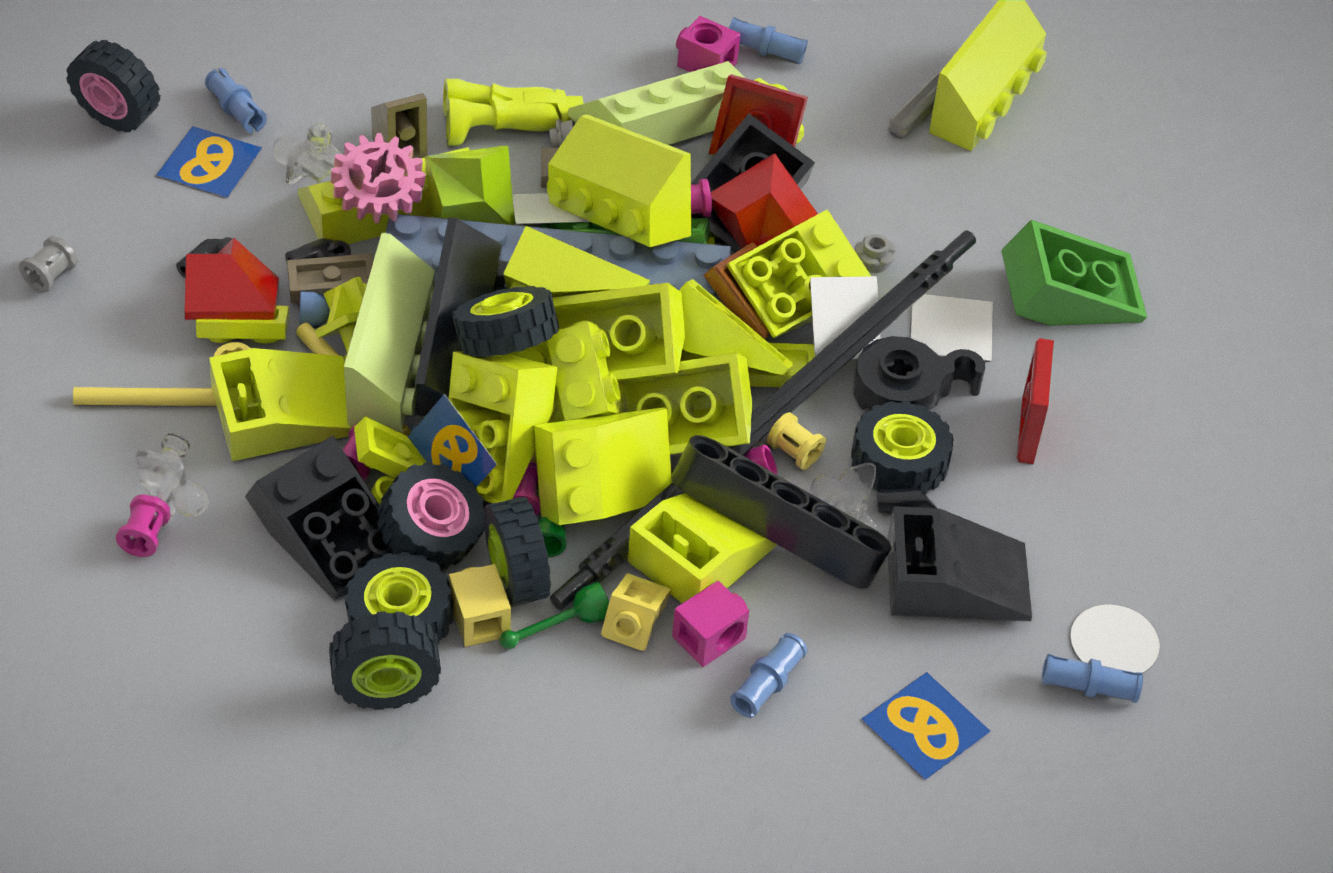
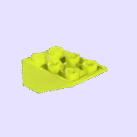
[726,209,871,338]
[209,348,352,461]
[449,351,557,504]
[628,493,777,603]

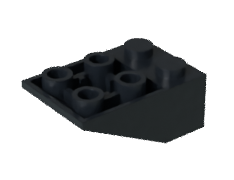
[245,436,393,600]
[887,506,1032,621]

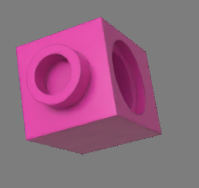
[676,16,740,72]
[672,580,750,667]

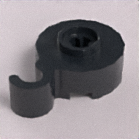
[853,336,985,410]

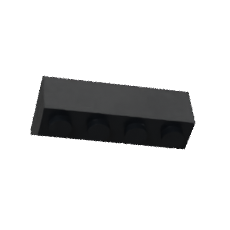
[415,217,509,416]

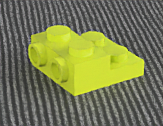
[509,322,620,423]

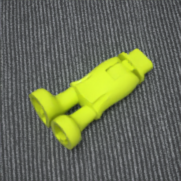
[443,78,584,146]

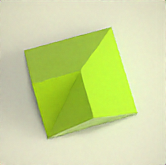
[425,145,515,225]

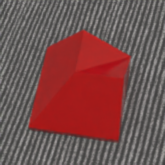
[711,154,818,249]
[184,238,279,320]

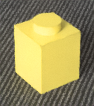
[449,564,511,647]

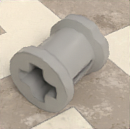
[19,236,78,293]

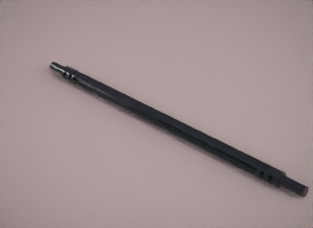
[550,230,976,610]

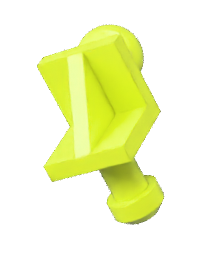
[315,277,367,361]

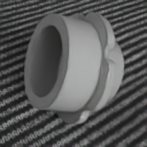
[549,119,575,148]
[855,234,896,273]

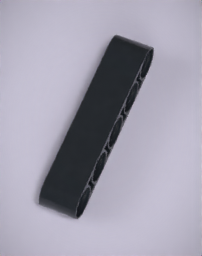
[671,435,891,589]

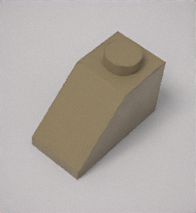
[371,93,428,159]

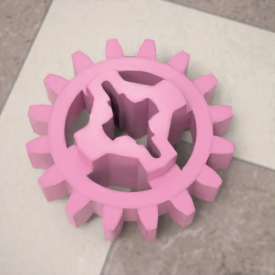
[331,133,425,223]

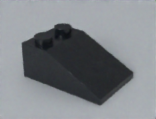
[691,114,815,253]

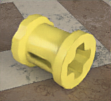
[766,412,827,470]

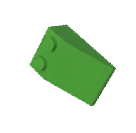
[1001,220,1147,326]

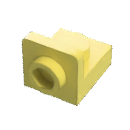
[601,573,671,651]

